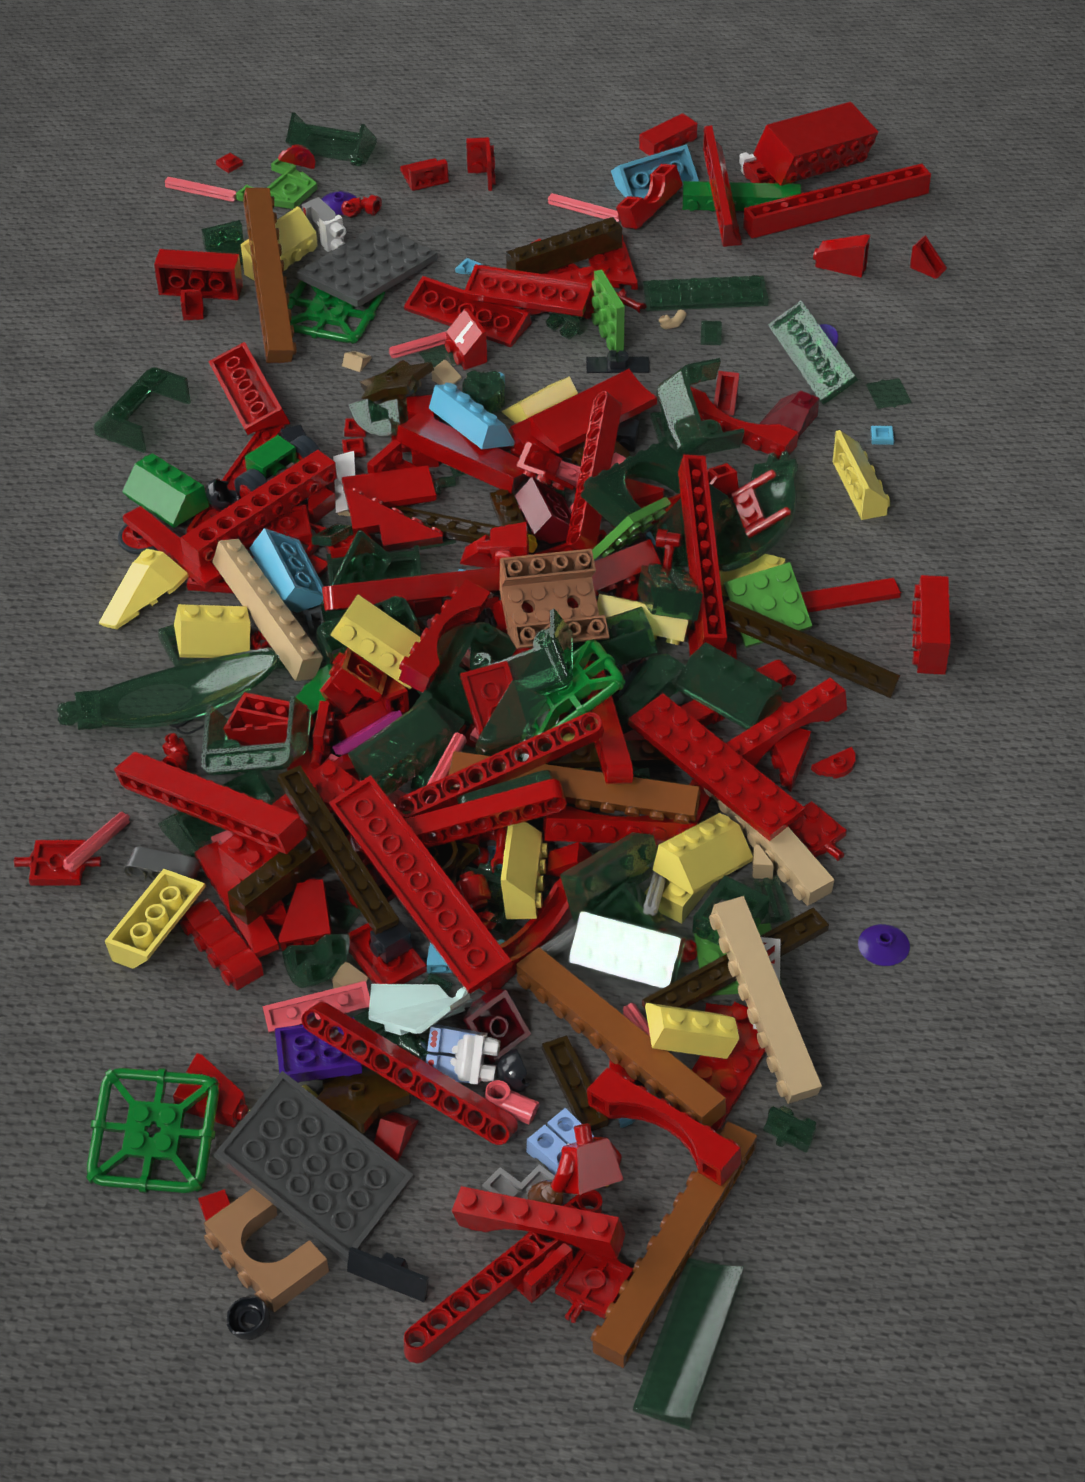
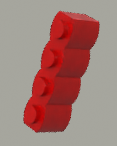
[180,898,264,990]

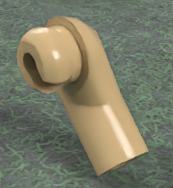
[659,310,687,329]

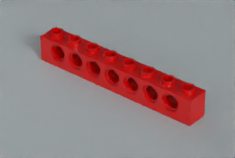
[180,450,337,567]

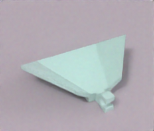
[368,984,475,1035]

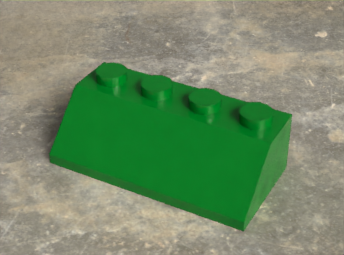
[122,453,209,528]

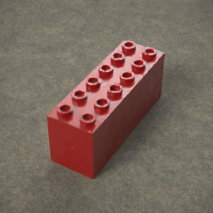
[753,101,879,186]

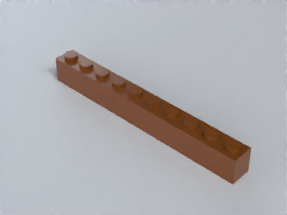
[243,187,296,363]
[449,751,701,824]
[516,947,726,1127]
[591,1121,757,1368]

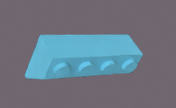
[611,144,699,199]
[429,383,515,449]
[249,528,324,613]

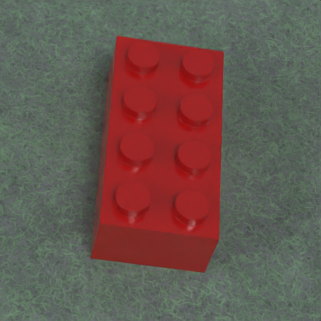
[154,249,243,300]
[912,575,950,675]

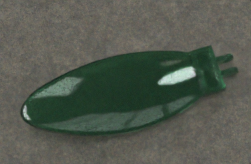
[715,451,798,572]
[57,649,280,730]

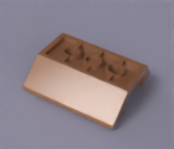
[500,549,609,649]

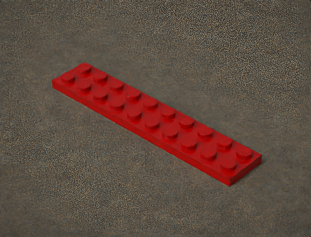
[329,775,513,994]

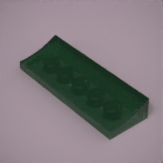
[633,1257,744,1430]

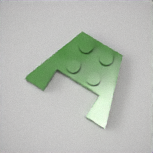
[236,158,317,209]

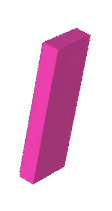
[332,711,404,755]

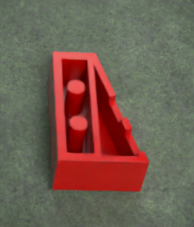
[223,692,314,746]

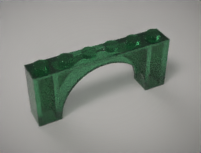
[580,441,683,528]

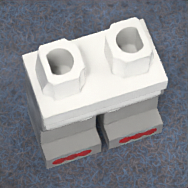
[302,197,346,252]

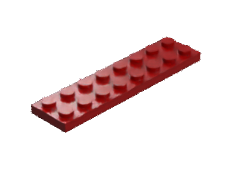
[628,693,805,841]

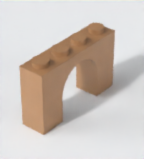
[204,1188,329,1312]

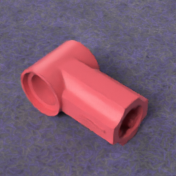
[485,1080,539,1125]

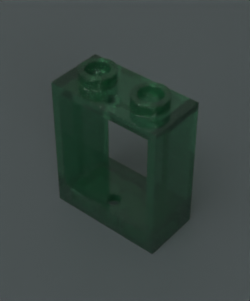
[692,875,770,947]

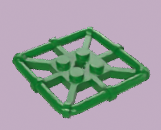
[287,280,385,344]
[517,639,625,736]
[86,1068,219,1193]

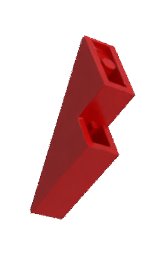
[346,488,444,552]
[747,693,811,792]

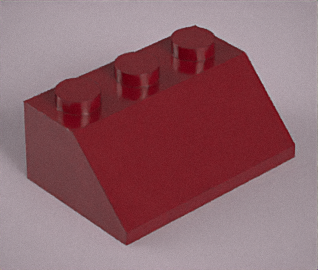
[515,477,572,544]

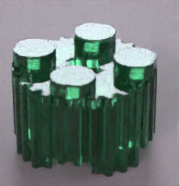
[462,371,505,414]

